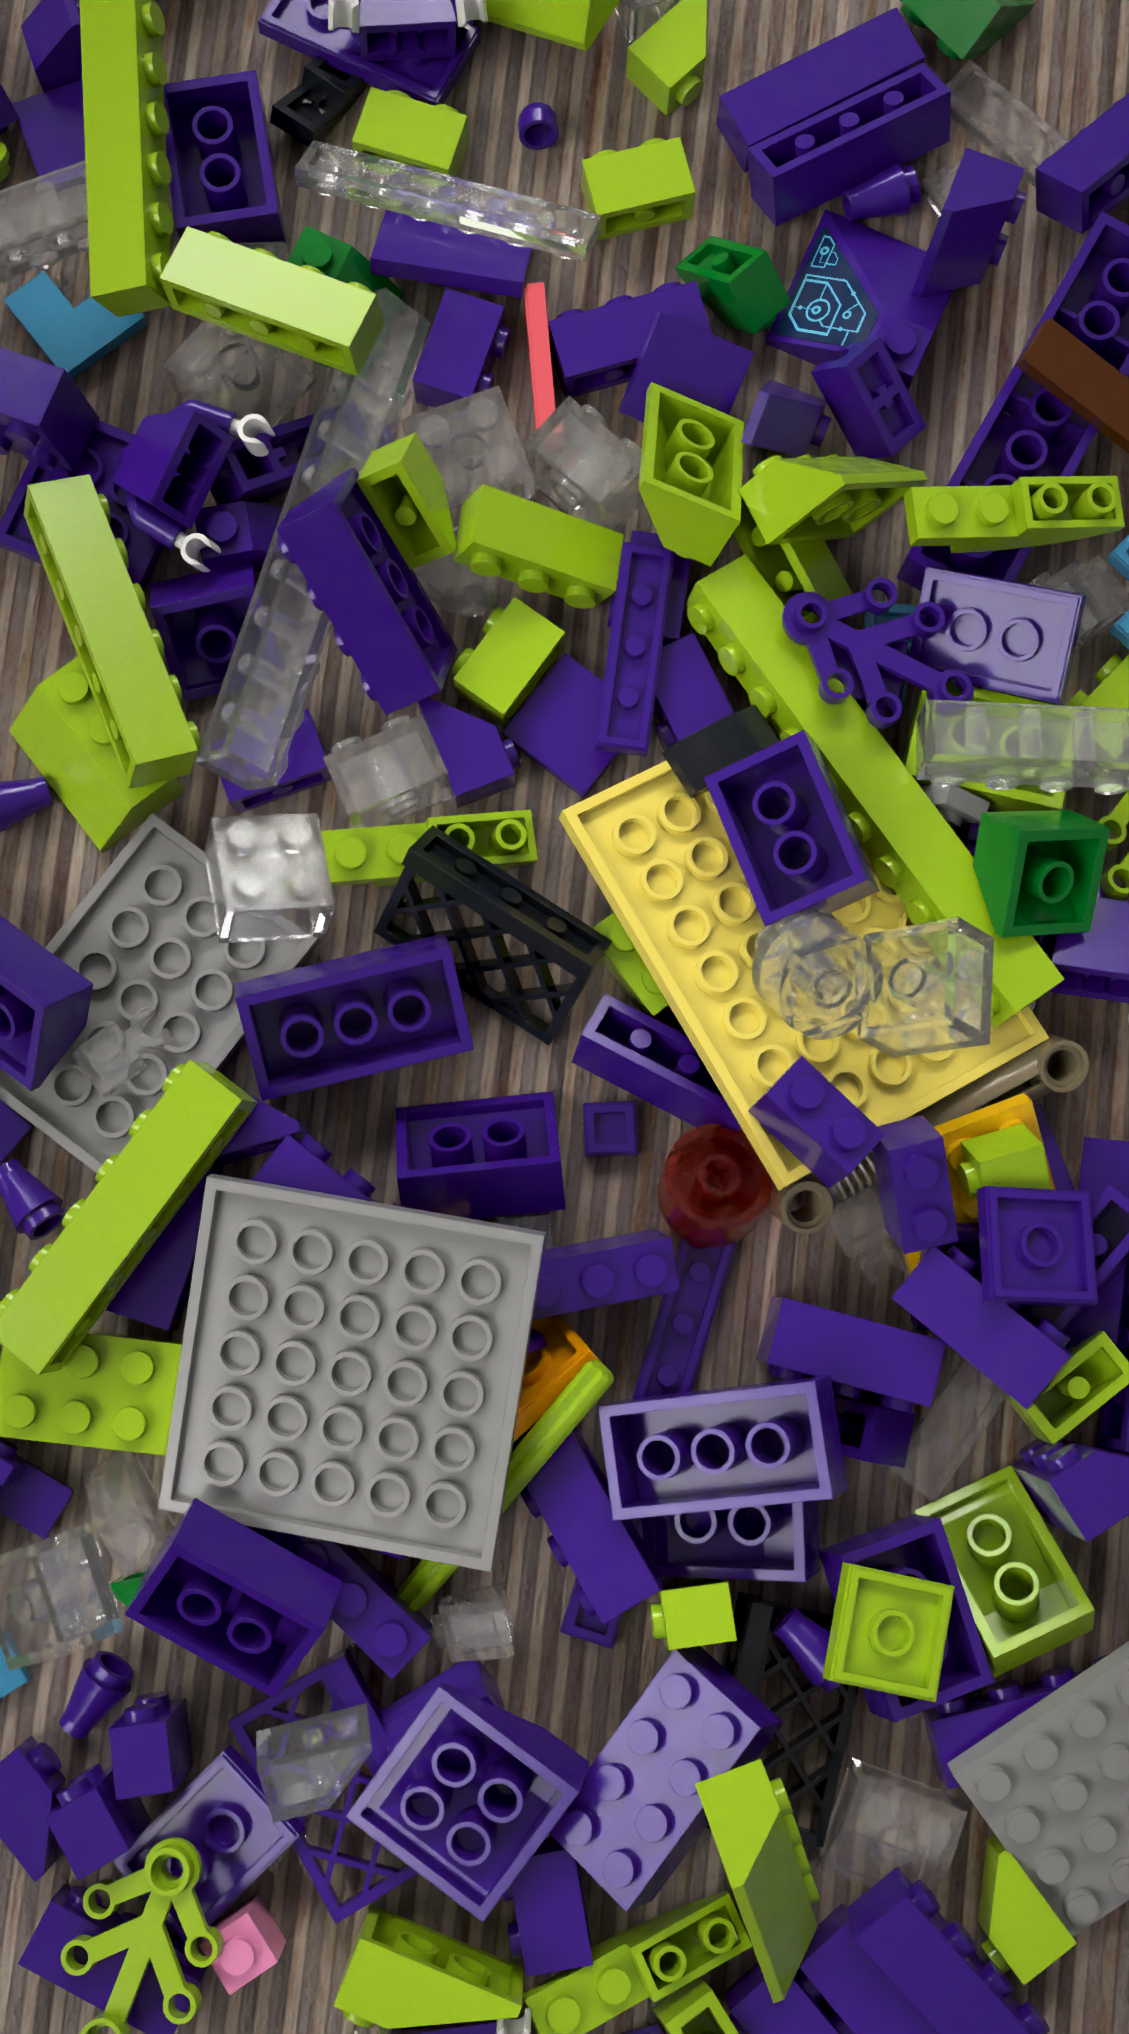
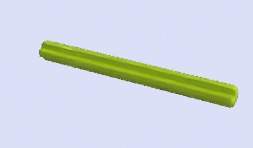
[397,1360,614,1611]

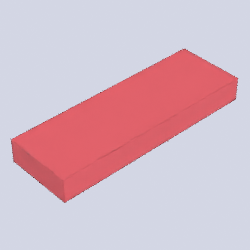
[524,282,557,451]

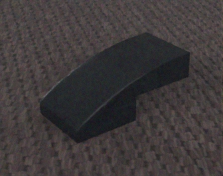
[270,56,368,149]
[662,705,779,798]

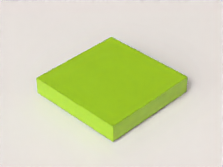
[822,1562,955,1702]

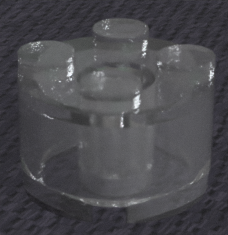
[752,910,883,1040]

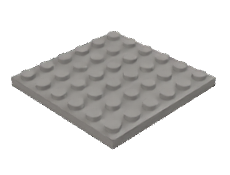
[158,1174,547,1572]

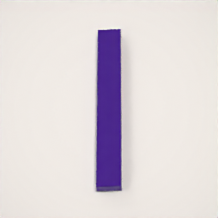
[560,1213,740,1649]

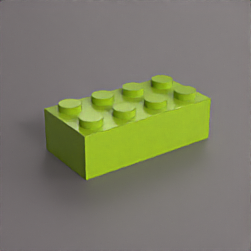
[0,1331,183,1456]

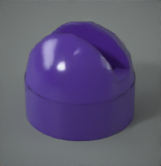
[518,102,559,150]

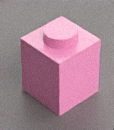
[199,1893,286,1995]

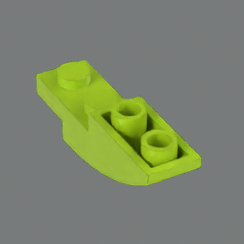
[903,476,1125,553]
[318,809,538,887]
[523,1891,752,2034]

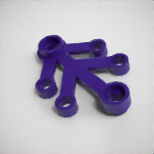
[781,577,974,729]

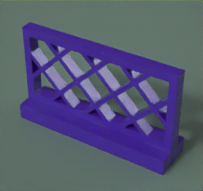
[228,1647,419,1924]

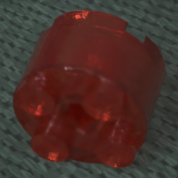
[657,1124,773,1249]

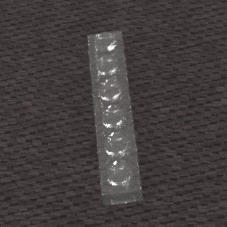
[295,140,601,262]

